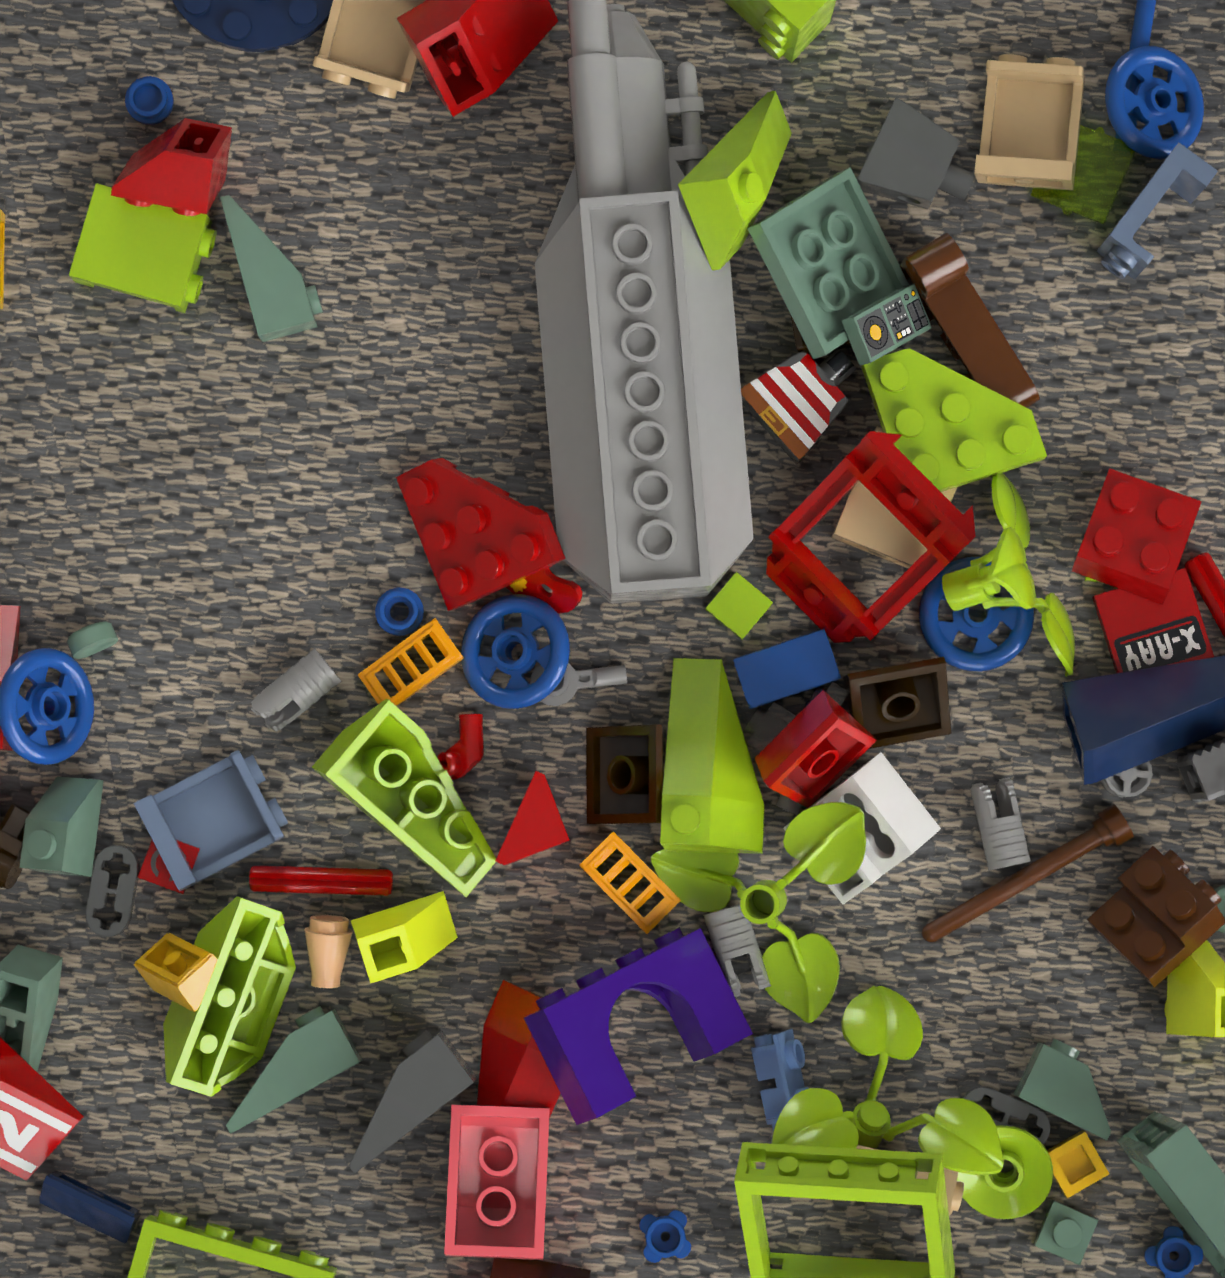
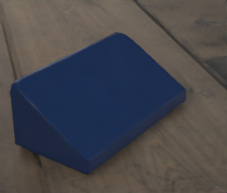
[39,1171,141,1244]

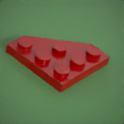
[396,458,566,611]

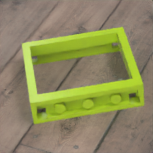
[734,1142,955,1278]
[127,1210,337,1278]

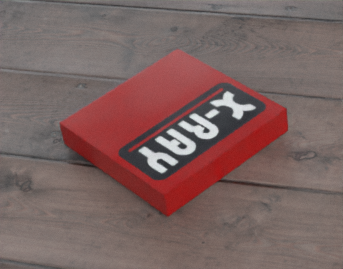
[1092,568,1214,673]

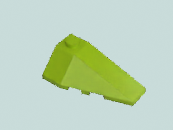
[678,91,792,271]
[660,658,765,854]
[311,699,496,898]

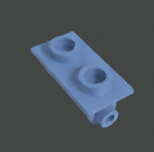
[751,1029,809,1131]

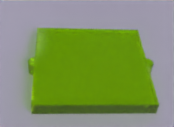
[1031,125,1135,225]

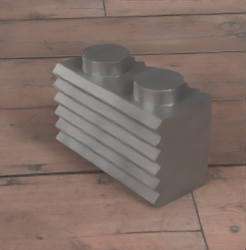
[1177,738,1225,803]

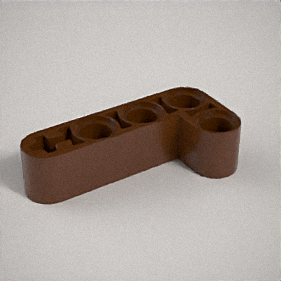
[900,233,1040,408]

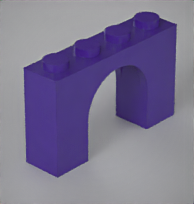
[524,927,753,1125]

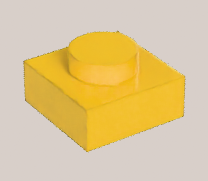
[1047,1130,1109,1198]

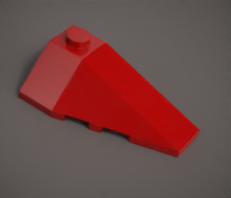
[477,980,561,1119]

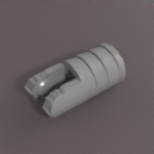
[251,648,342,732]
[970,777,1031,871]
[703,904,771,997]

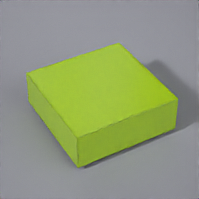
[705,572,773,640]

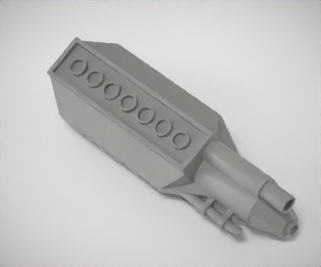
[535,0,754,604]

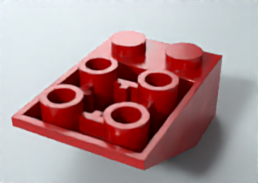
[396,0,558,117]

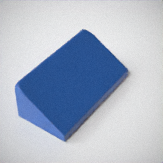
[733,628,841,709]

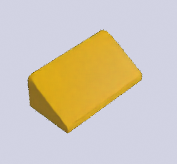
[134,933,217,1012]

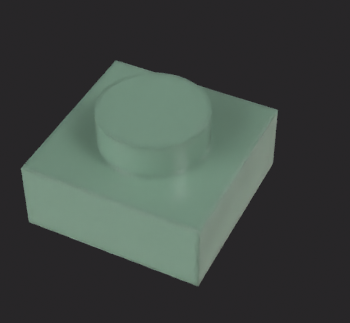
[1033,1200,1099,1265]

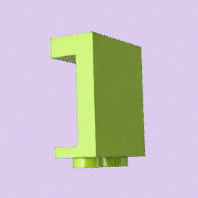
[69,183,217,313]

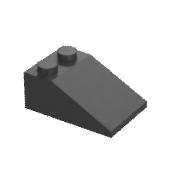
[349,1029,477,1174]

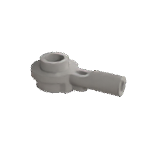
[530,663,627,706]

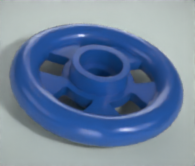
[1105,46,1204,159]
[919,557,1034,671]
[461,594,570,709]
[0,648,94,765]

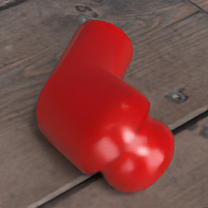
[437,714,484,780]

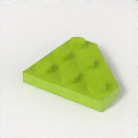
[861,348,1047,492]

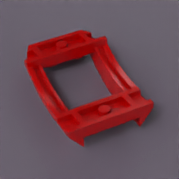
[766,431,976,643]

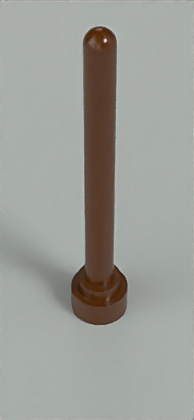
[922,804,1134,943]

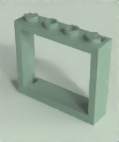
[1117,1111,1225,1278]

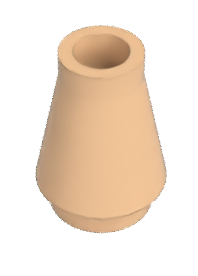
[304,915,353,988]

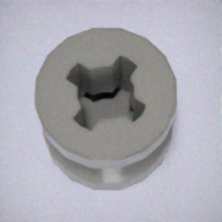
[1101,761,1153,798]

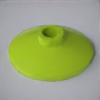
[957,1125,1053,1219]

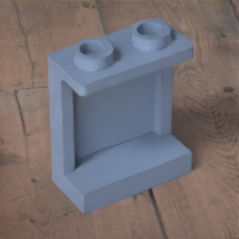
[1096,142,1218,280]
[133,749,288,891]

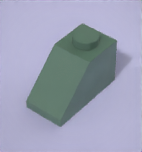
[19,777,104,877]
[1013,1039,1111,1140]

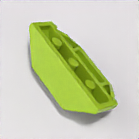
[163,896,296,1097]

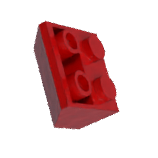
[111,118,232,216]

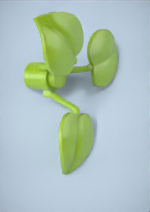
[942,473,1075,677]
[651,802,866,1023]
[771,986,1004,1175]

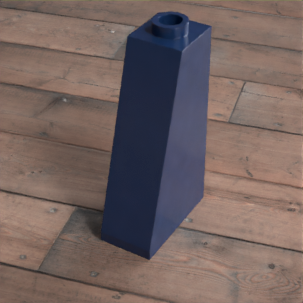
[1062,656,1225,785]

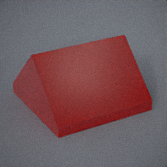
[755,690,877,808]
[495,771,570,866]

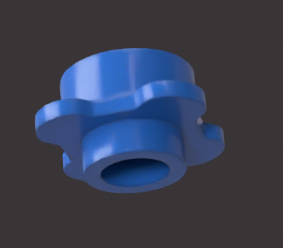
[639,1210,691,1263]
[1144,1226,1204,1278]

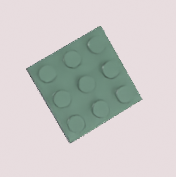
[747,167,909,359]

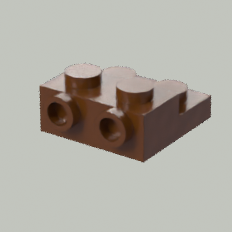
[1087,846,1225,988]

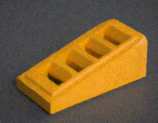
[358,618,463,706]
[579,831,681,934]

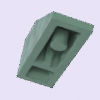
[220,195,323,342]
[0,944,63,1071]
[226,1006,363,1134]

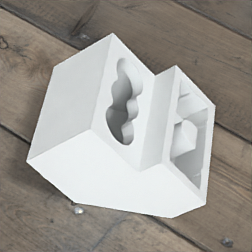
[783,752,941,905]

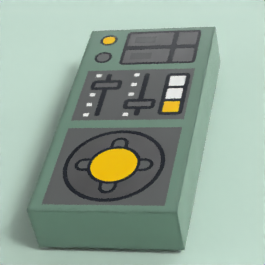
[842,283,932,365]

